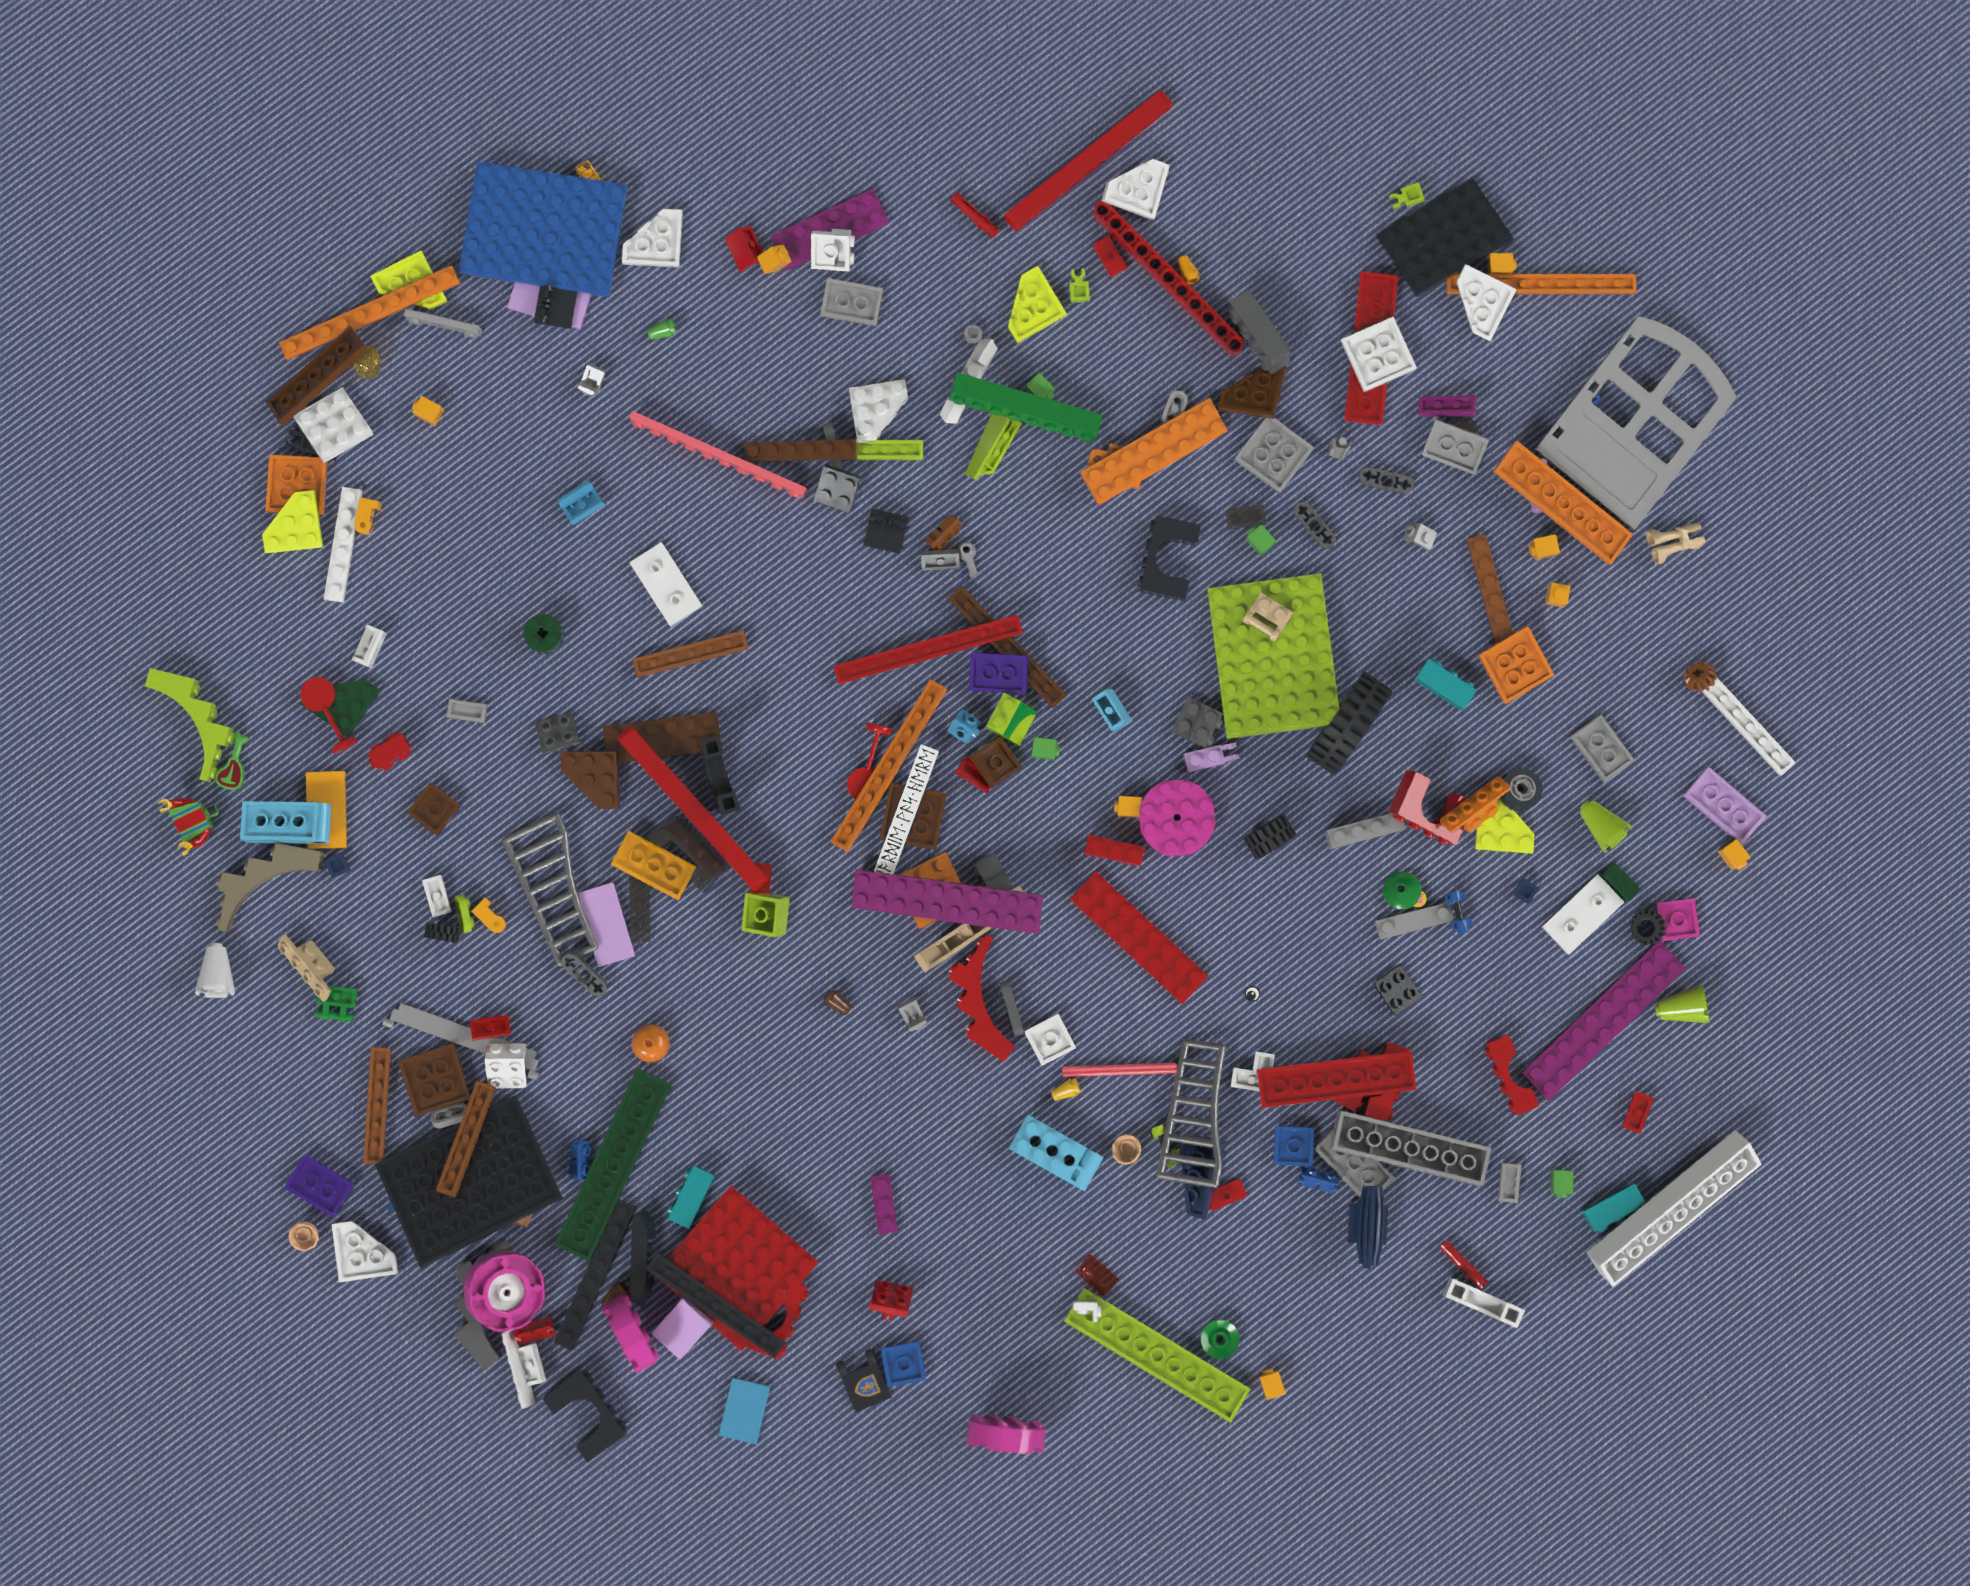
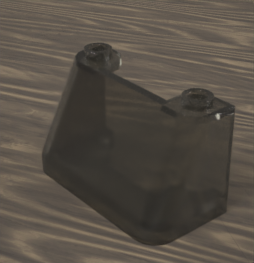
[646,816,728,893]

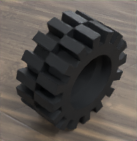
[1629,910,1667,945]
[424,922,461,943]

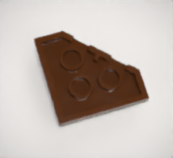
[1218,366,1287,419]
[560,751,620,809]

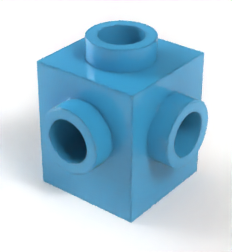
[947,709,981,744]

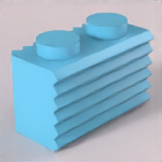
[1092,689,1133,731]

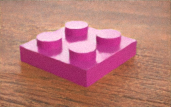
[1655,898,1700,941]

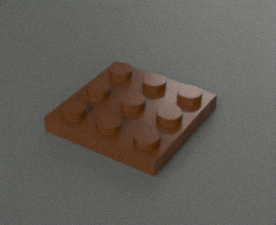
[879,783,947,850]
[398,1043,471,1117]

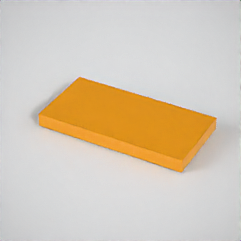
[306,771,347,849]
[610,830,697,901]

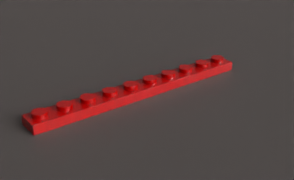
[834,615,1023,685]

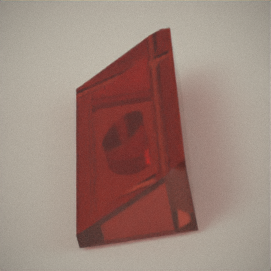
[1075,1254,1119,1297]

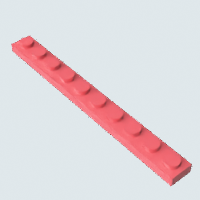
[629,411,807,498]

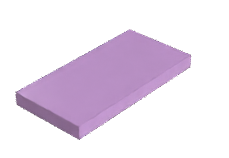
[508,283,591,330]
[1682,766,1766,845]
[578,882,635,967]

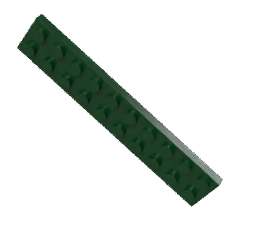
[554,1068,672,1261]

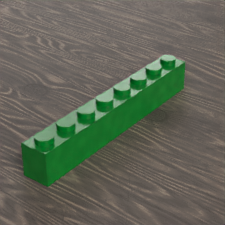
[948,372,1102,442]

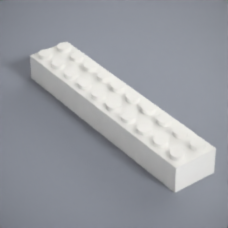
[1587,1130,1762,1287]

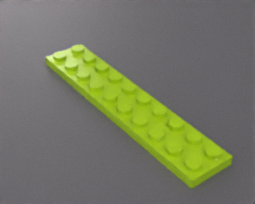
[1064,1287,1251,1423]

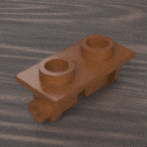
[925,515,963,550]

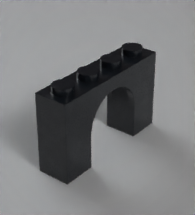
[1137,515,1201,602]
[696,732,741,815]
[543,1370,628,1463]

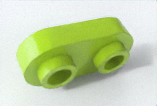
[455,894,474,933]

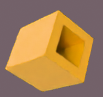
[757,245,792,274]
[1487,253,1516,274]
[412,396,444,426]
[1529,534,1560,560]
[1545,582,1571,607]
[1114,796,1142,818]
[1717,839,1751,870]
[1259,1368,1286,1400]

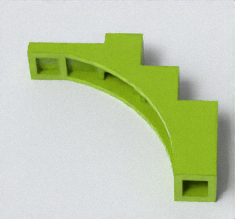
[145,668,234,783]

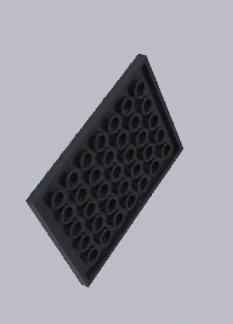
[375,1095,563,1269]

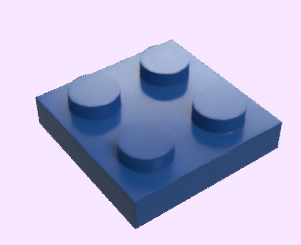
[1273,1126,1314,1167]
[881,1341,926,1387]

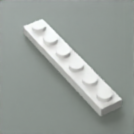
[324,487,362,603]
[1702,678,1796,776]

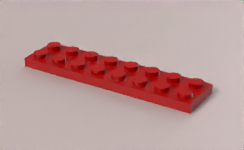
[1344,271,1398,426]
[1069,872,1208,1004]
[1257,1051,1417,1108]

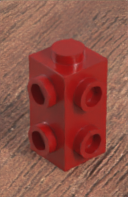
[368,732,414,771]

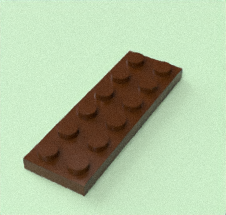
[266,326,368,426]
[603,712,722,764]

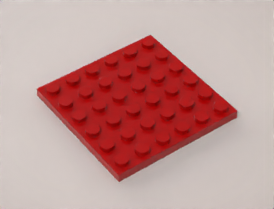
[656,1185,819,1352]

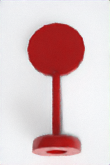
[300,677,358,754]
[847,722,892,799]

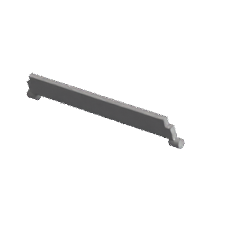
[382,1003,539,1080]

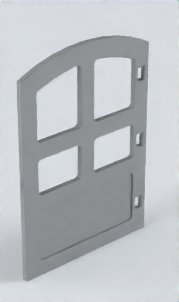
[1534,316,1737,530]

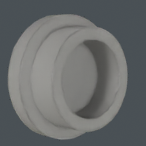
[964,324,982,344]

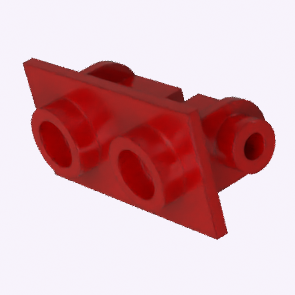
[514,1316,556,1346]

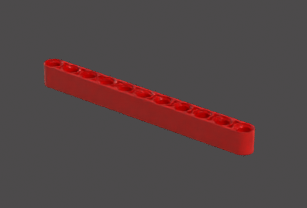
[1003,90,1174,232]
[1093,201,1244,356]
[616,725,770,893]

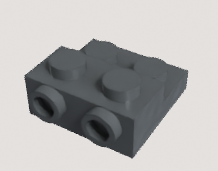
[1171,697,1224,749]

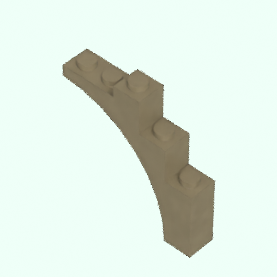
[216,843,325,933]

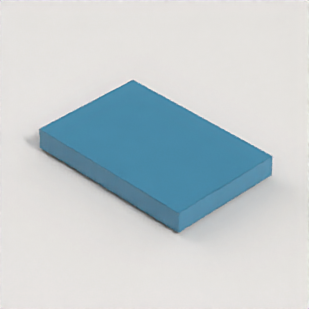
[719,1378,771,1445]

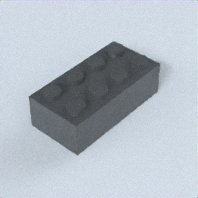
[1228,290,1290,375]

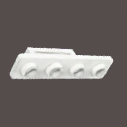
[502,1330,546,1408]

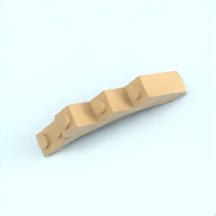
[914,885,1024,972]

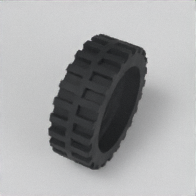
[1306,671,1393,775]

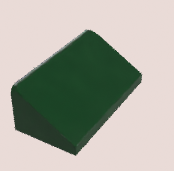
[1600,862,1641,902]

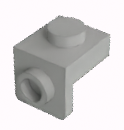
[577,363,606,396]
[1403,522,1437,550]
[897,997,927,1031]

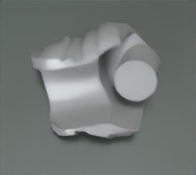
[1328,436,1351,460]

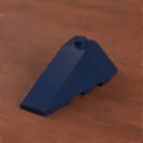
[1179,1135,1226,1220]

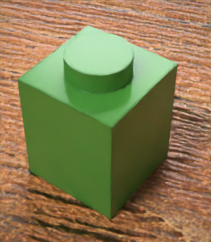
[1025,373,1055,400]
[1246,524,1276,557]
[1031,737,1060,761]
[1550,1170,1573,1198]

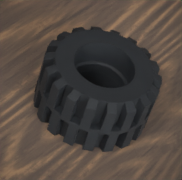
[1243,814,1297,859]

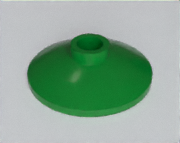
[1383,872,1422,910]
[1201,1320,1240,1359]

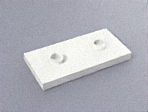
[629,542,703,627]
[1542,874,1624,955]

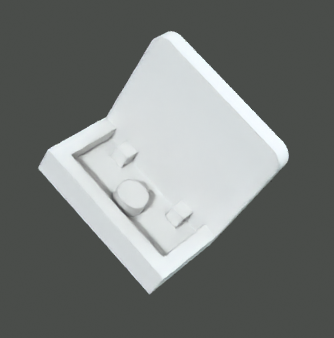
[485,1043,527,1088]

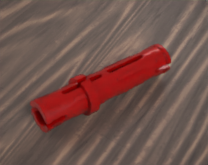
[950,192,1000,239]
[1438,1239,1488,1290]

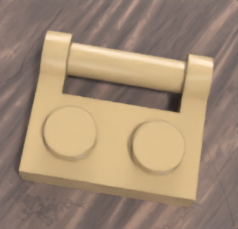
[1242,593,1293,641]

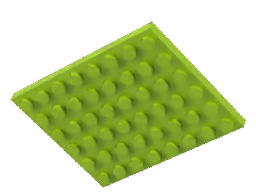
[1207,574,1339,739]

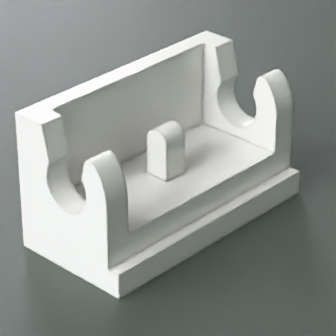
[352,625,387,669]

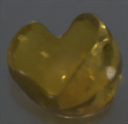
[353,346,381,380]

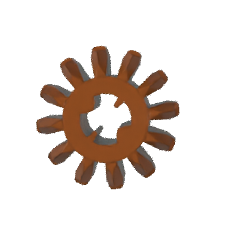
[1683,660,1717,693]

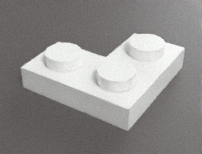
[1230,1052,1275,1091]

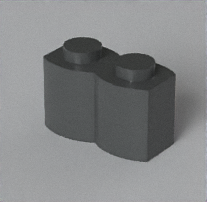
[973,853,1013,890]

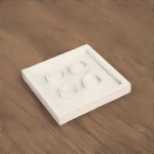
[1341,317,1417,392]
[294,387,373,463]

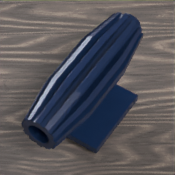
[1347,1185,1388,1269]

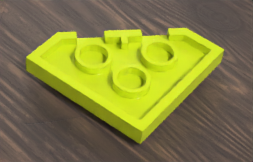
[370,251,448,310]
[1008,266,1067,344]
[262,490,323,553]
[1475,798,1535,854]

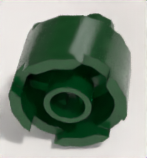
[523,614,564,655]

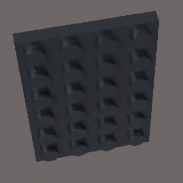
[1376,178,1514,297]

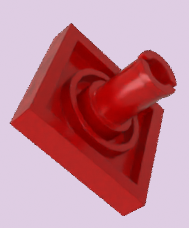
[869,1280,913,1321]

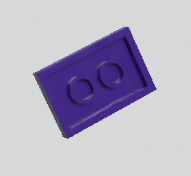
[969,652,1029,694]
[284,1154,355,1218]

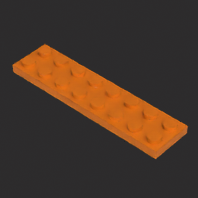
[1080,398,1228,505]
[1492,441,1633,565]

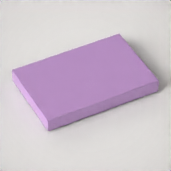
[651,1297,714,1360]

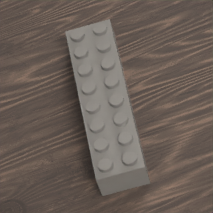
[1329,1111,1491,1186]

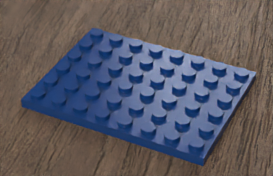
[458,161,628,297]

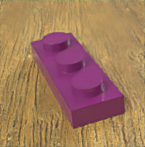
[1418,395,1477,417]
[870,1174,898,1235]

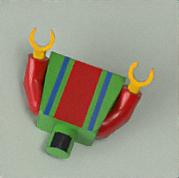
[157,798,219,855]

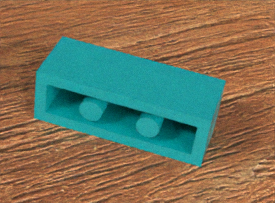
[1414,659,1477,711]
[667,1165,716,1229]
[1581,1183,1646,1233]

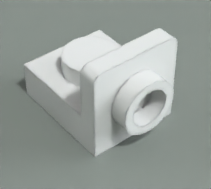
[1073,1301,1101,1322]

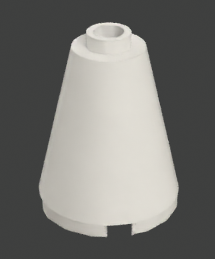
[195,943,235,998]

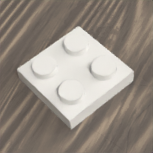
[1024,1014,1076,1066]

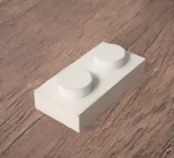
[422,875,452,918]

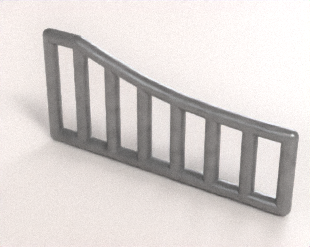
[502,812,599,967]
[1156,1039,1226,1188]

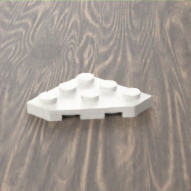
[1102,159,1170,220]
[622,209,683,267]
[1456,264,1516,341]
[849,379,908,443]
[332,1221,398,1282]

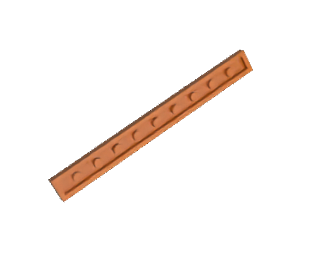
[279,265,460,361]
[1446,274,1637,294]
[830,679,947,852]

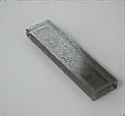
[629,875,651,943]

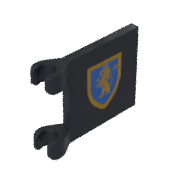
[836,1349,892,1413]

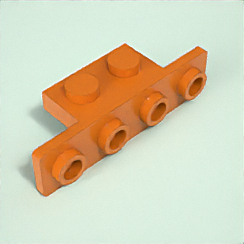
[1440,776,1511,833]

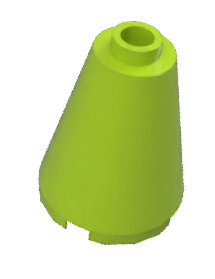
[1580,800,1633,853]
[1655,985,1709,1023]

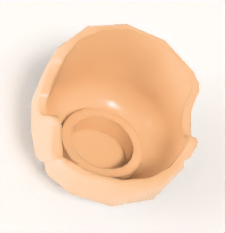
[1112,1134,1141,1165]
[288,1221,319,1251]

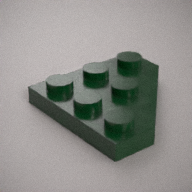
[301,679,382,737]

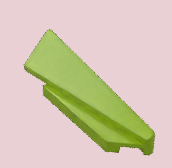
[965,414,1022,480]

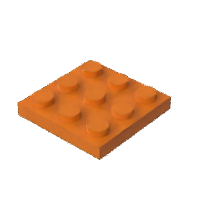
[265,455,328,515]
[1477,625,1554,704]
[900,852,961,930]

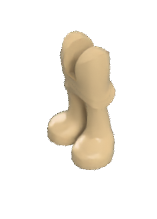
[1646,523,1706,565]

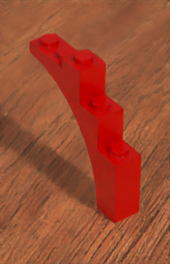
[948,935,1015,1062]

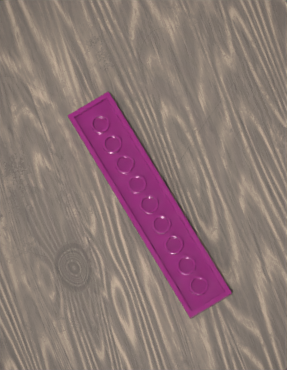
[852,869,1043,934]
[1521,941,1686,1101]

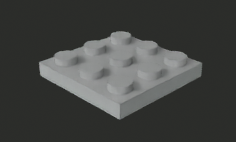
[1234,418,1314,494]

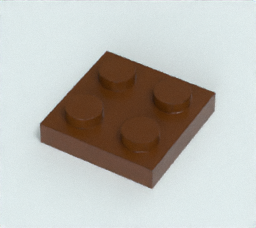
[969,737,1023,789]
[407,782,461,836]

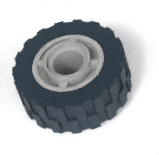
[1500,767,1543,812]

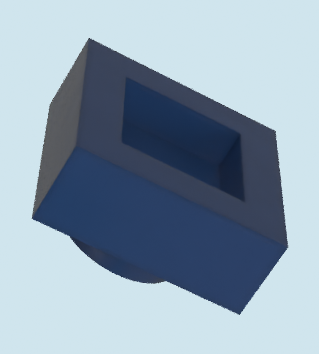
[324,852,351,879]
[1512,878,1539,904]

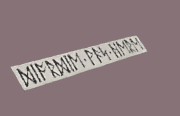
[874,745,939,874]

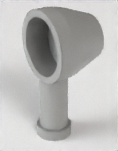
[957,542,979,577]

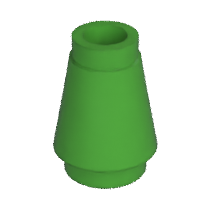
[647,318,677,340]

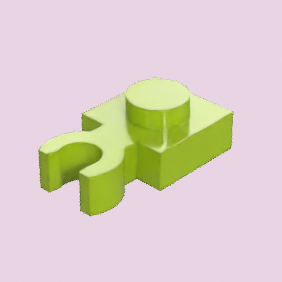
[1389,182,1425,209]
[1069,268,1090,303]

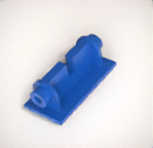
[569,1140,591,1180]
[1298,1167,1339,1193]

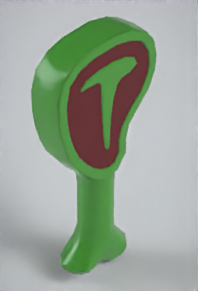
[215,732,249,790]

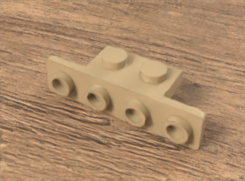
[278,934,335,1002]

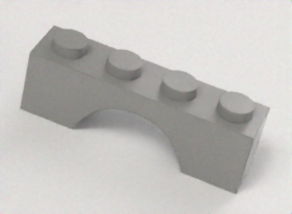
[1325,813,1406,850]

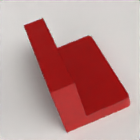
[725,226,763,272]

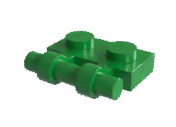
[315,986,358,1023]

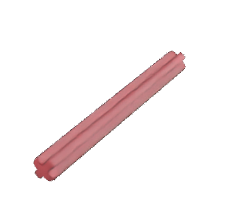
[1062,1063,1177,1077]

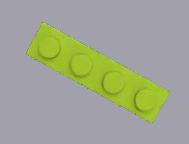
[856,440,923,460]

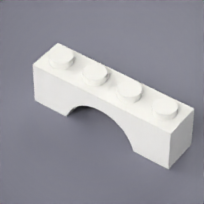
[1442,1278,1525,1328]

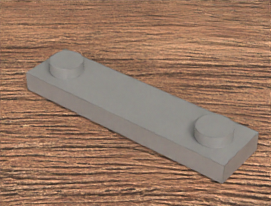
[404,309,482,338]
[1374,903,1454,940]

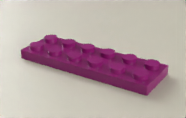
[770,189,889,272]

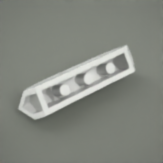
[940,338,997,423]

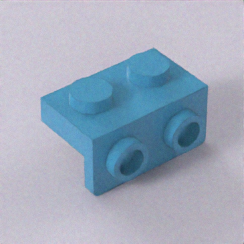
[557,481,605,525]

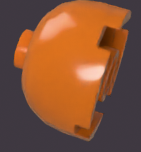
[631,1024,670,1063]

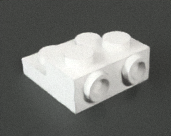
[811,229,855,271]

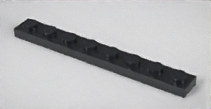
[554,1200,636,1351]
[646,1252,786,1358]

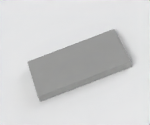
[1313,1128,1395,1197]

